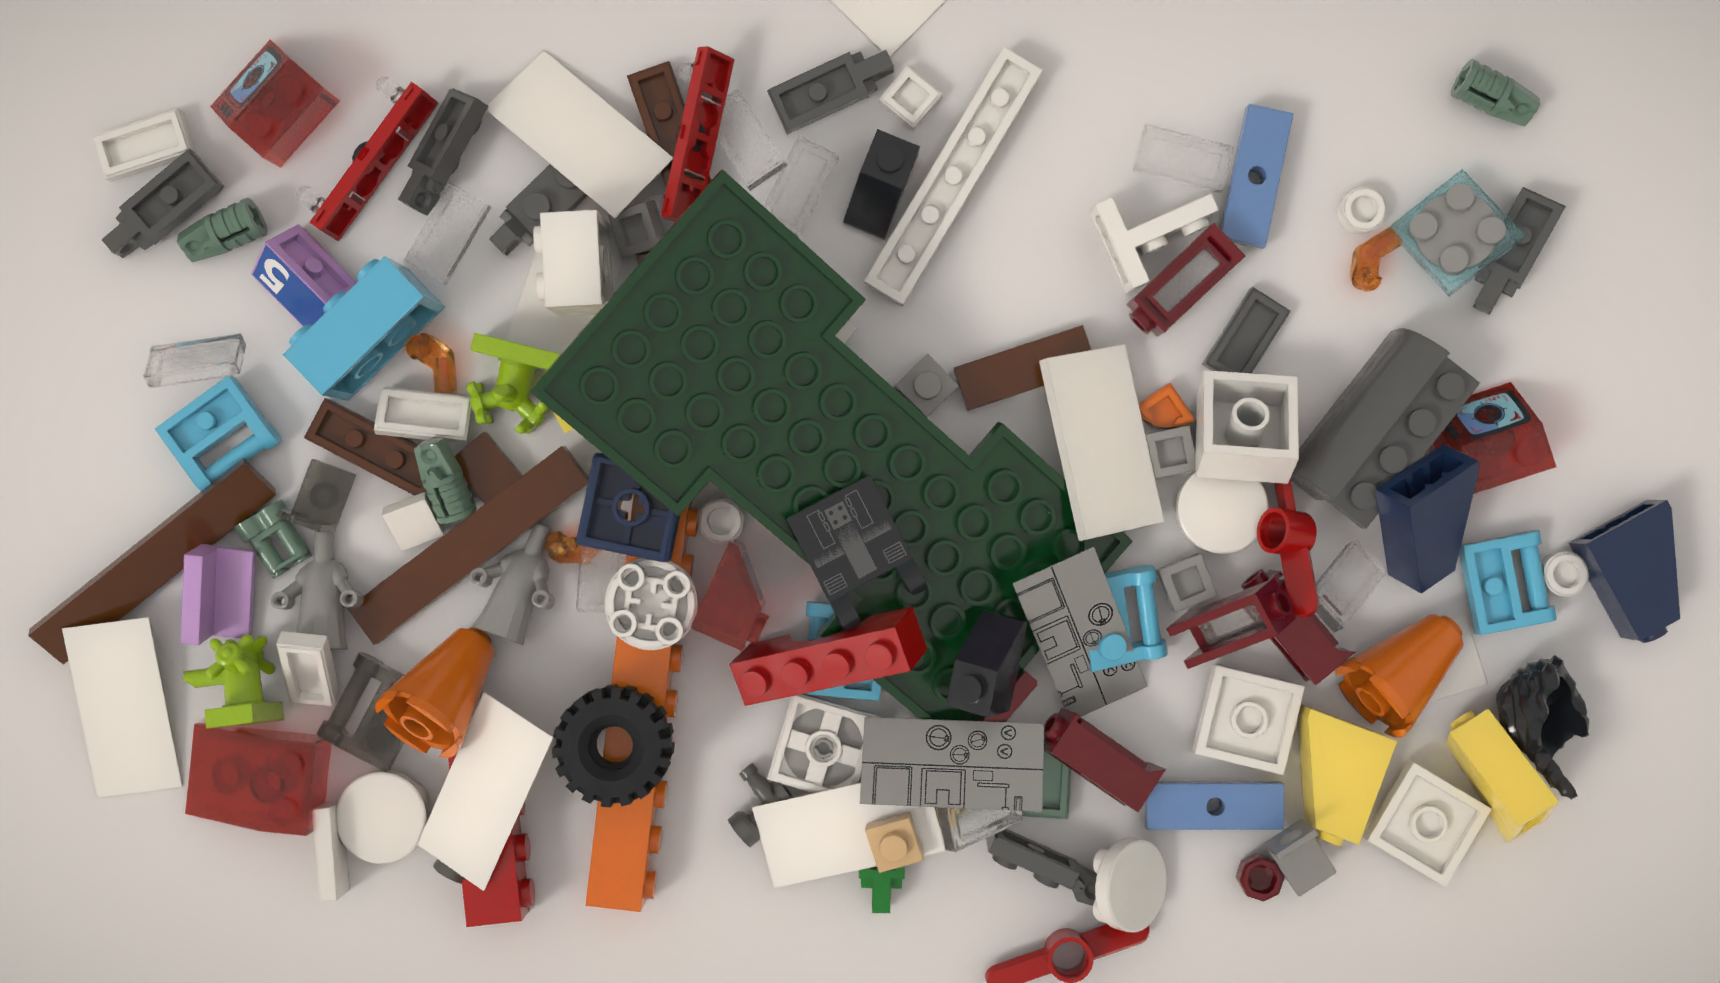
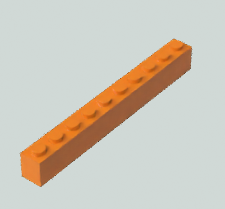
[585,494,699,912]

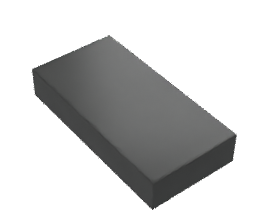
[1202,287,1291,373]

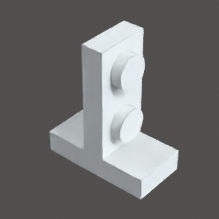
[1090,193,1219,294]

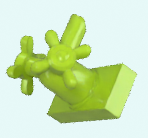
[466,333,560,434]
[182,634,284,729]

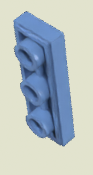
[1220,104,1294,249]
[1145,782,1284,830]

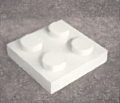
[1192,664,1305,775]
[1363,760,1492,887]

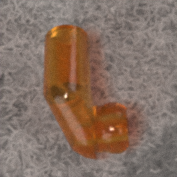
[1349,227,1401,292]
[405,333,458,393]
[545,531,601,564]

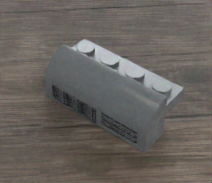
[1290,328,1480,529]

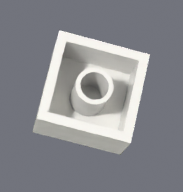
[533,210,613,317]
[1195,370,1299,484]

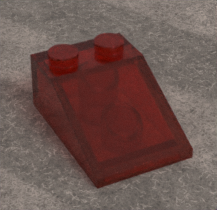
[185,723,332,836]

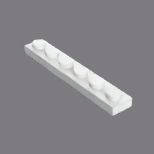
[864,47,1043,306]

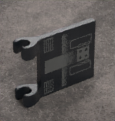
[786,474,927,631]

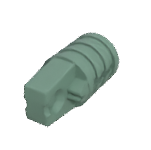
[1451,59,1541,126]
[177,198,267,262]
[414,437,477,524]

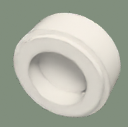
[1337,187,1387,234]
[698,499,745,544]
[1541,551,1589,597]

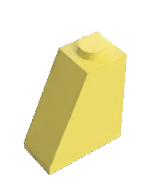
[1297,704,1397,846]
[1446,709,1559,843]

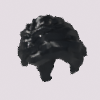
[1496,655,1589,800]

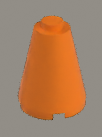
[1335,614,1464,738]
[375,627,495,758]

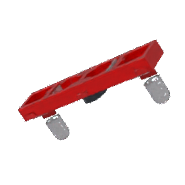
[647,46,735,222]
[296,77,439,241]

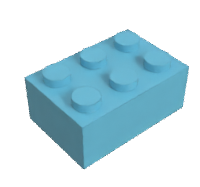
[282,256,445,401]

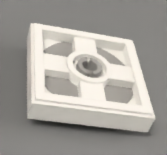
[767,694,880,793]

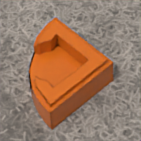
[1139,383,1196,429]

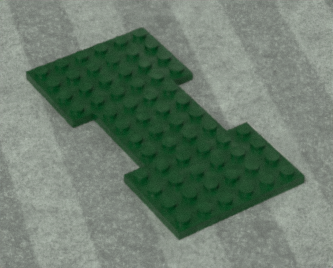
[529,169,1133,721]

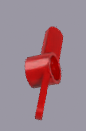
[1257,479,1319,618]
[985,924,1150,983]

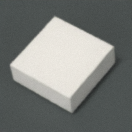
[879,65,943,131]
[382,492,444,552]

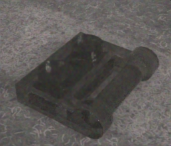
[316,652,404,772]

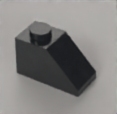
[843,129,920,240]
[946,610,1028,718]

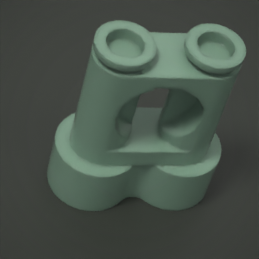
[234,499,312,579]

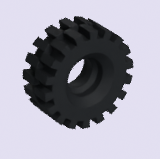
[552,684,675,807]

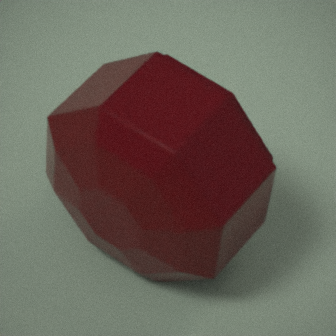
[1236,853,1285,902]

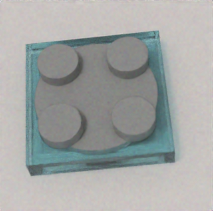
[1389,169,1525,297]

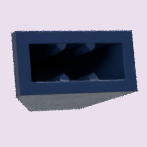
[1375,444,1480,594]
[1569,500,1680,643]

